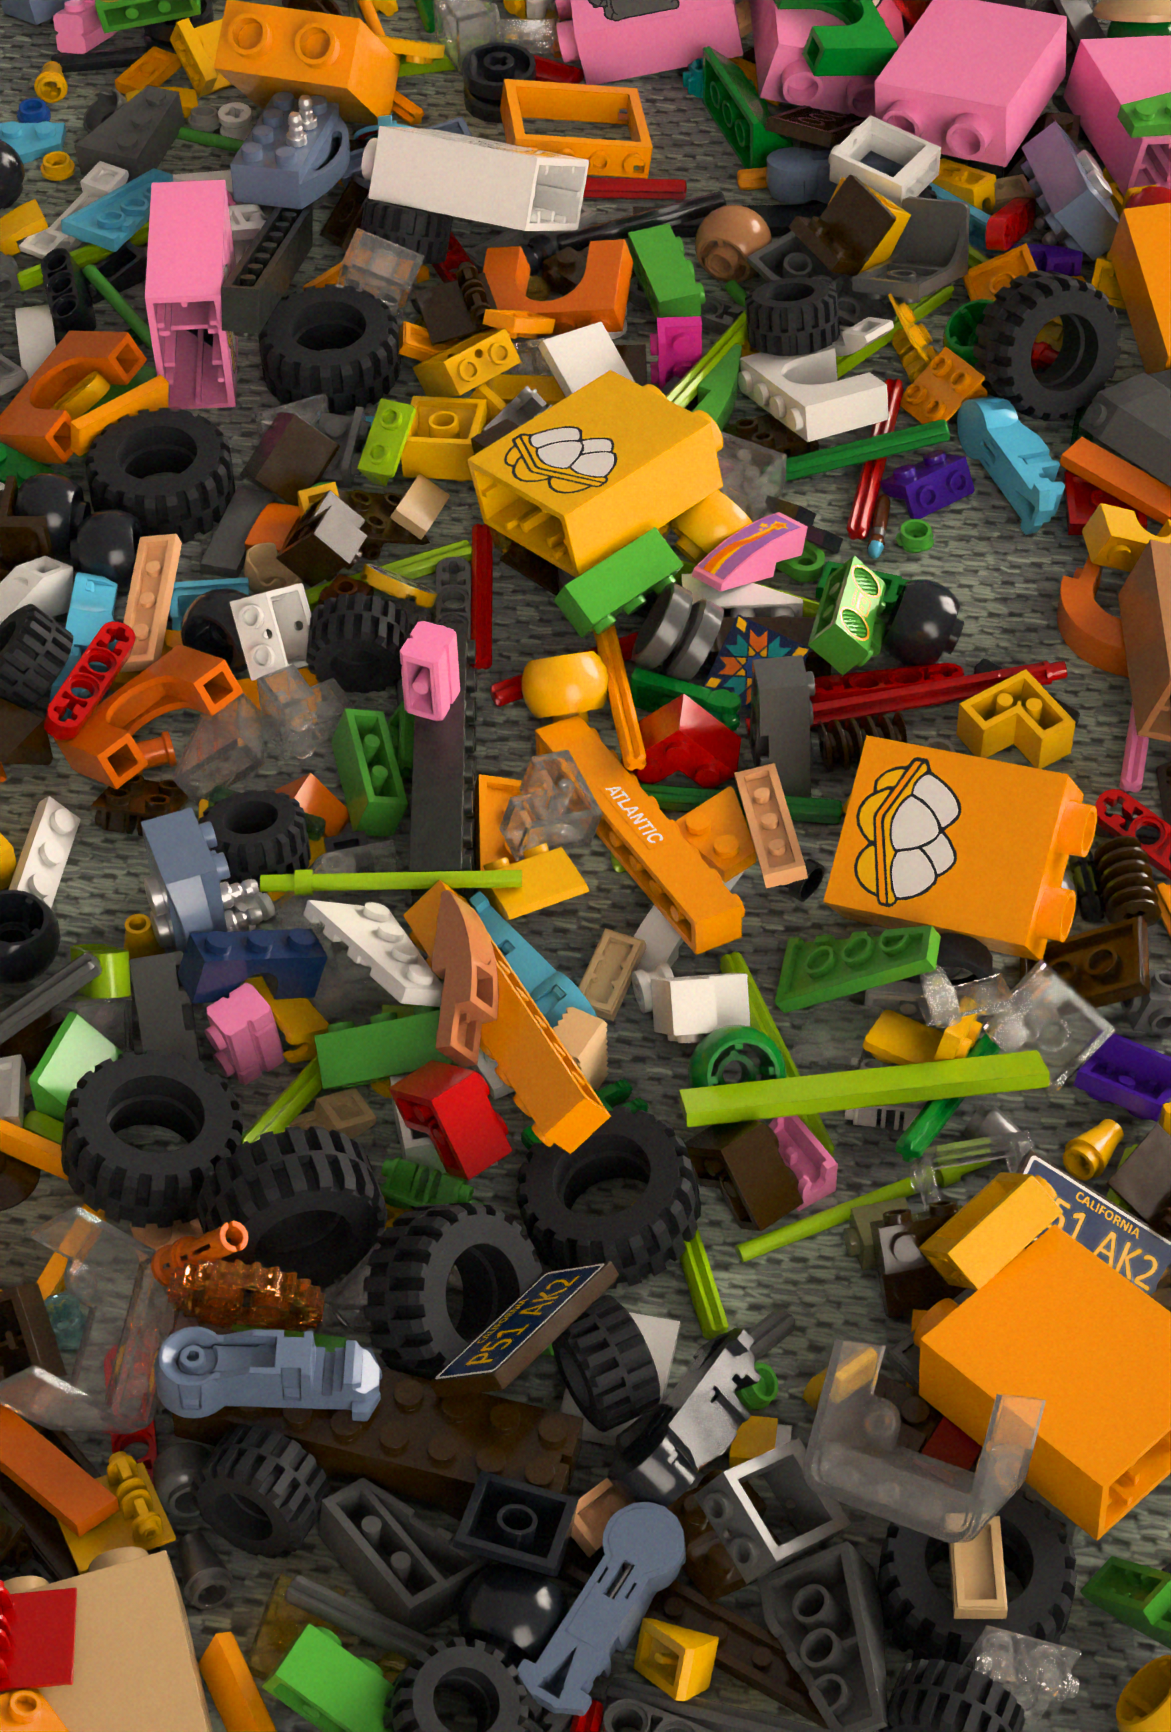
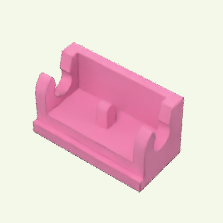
[755,1115,838,1211]

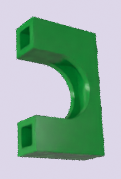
[773,0,899,76]

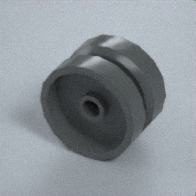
[631,582,724,683]

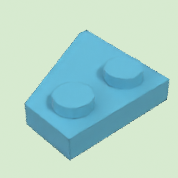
[0,121,66,164]

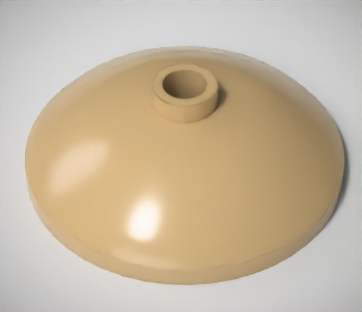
[1093,0,1171,23]

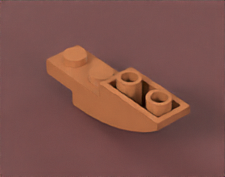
[431,890,499,1068]

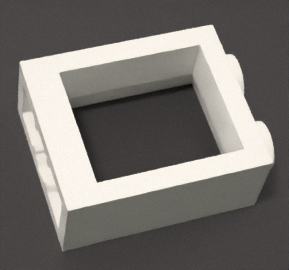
[828,115,941,208]
[230,583,311,681]

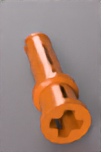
[151,1221,249,1288]

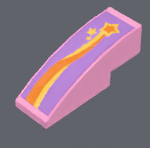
[692,512,808,592]

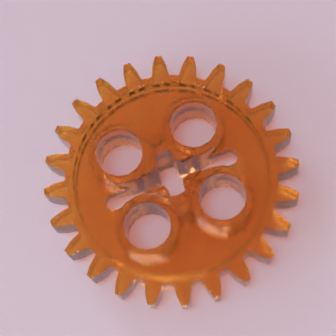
[167,1259,325,1332]

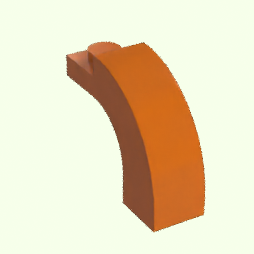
[1057,555,1129,678]

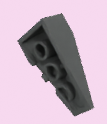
[747,231,897,327]
[1079,372,1171,487]
[758,1541,888,1732]

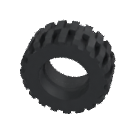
[973,270,1121,422]
[258,284,401,416]
[85,408,235,543]
[61,1050,243,1228]
[516,1106,701,1289]
[197,1126,387,1298]
[363,1202,543,1380]
[877,1478,1077,1684]

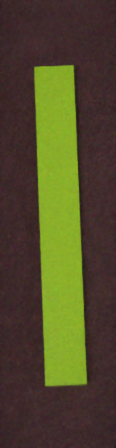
[679,1050,1050,1127]

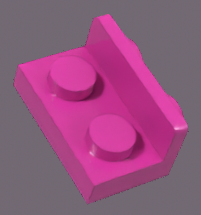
[650,316,702,390]

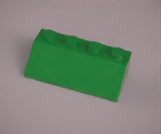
[702,46,794,169]

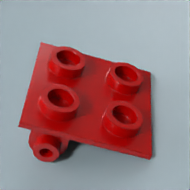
[0,1580,77,1692]

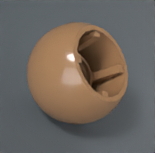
[695,205,772,283]

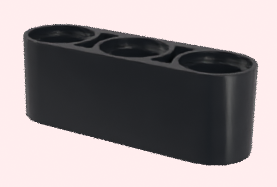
[41,248,96,334]

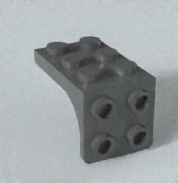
[852,196,970,303]

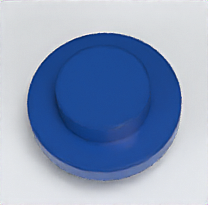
[17,98,51,123]

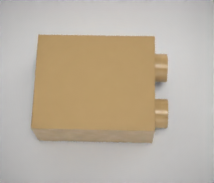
[0,1547,214,1732]

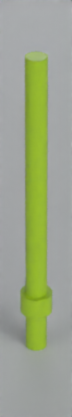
[260,869,522,896]
[735,1147,991,1263]

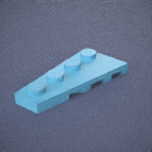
[61,168,173,252]

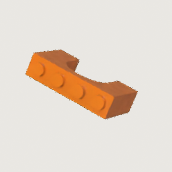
[481,239,634,337]
[0,331,147,464]
[54,644,244,789]

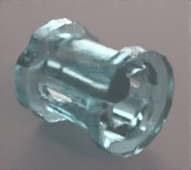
[44,1292,91,1350]

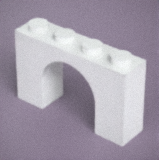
[738,345,889,442]

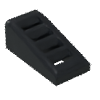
[87,241,147,304]

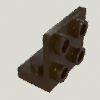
[789,175,896,276]
[0,476,55,572]

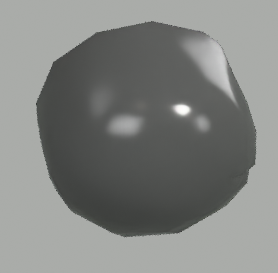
[83,88,128,133]

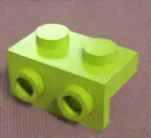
[357,398,416,487]

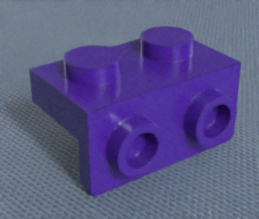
[880,450,975,519]
[1073,1030,1171,1122]

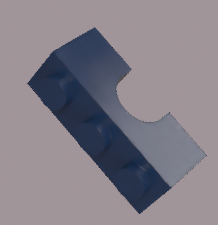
[178,928,328,1003]

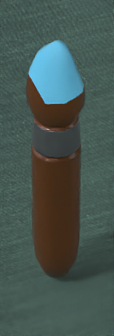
[867,494,890,559]

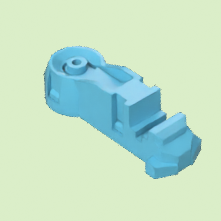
[957,396,1065,535]
[49,572,118,721]
[469,891,597,1029]

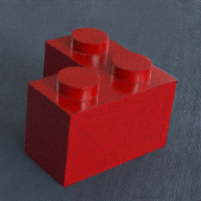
[621,694,741,789]
[388,1060,513,1180]

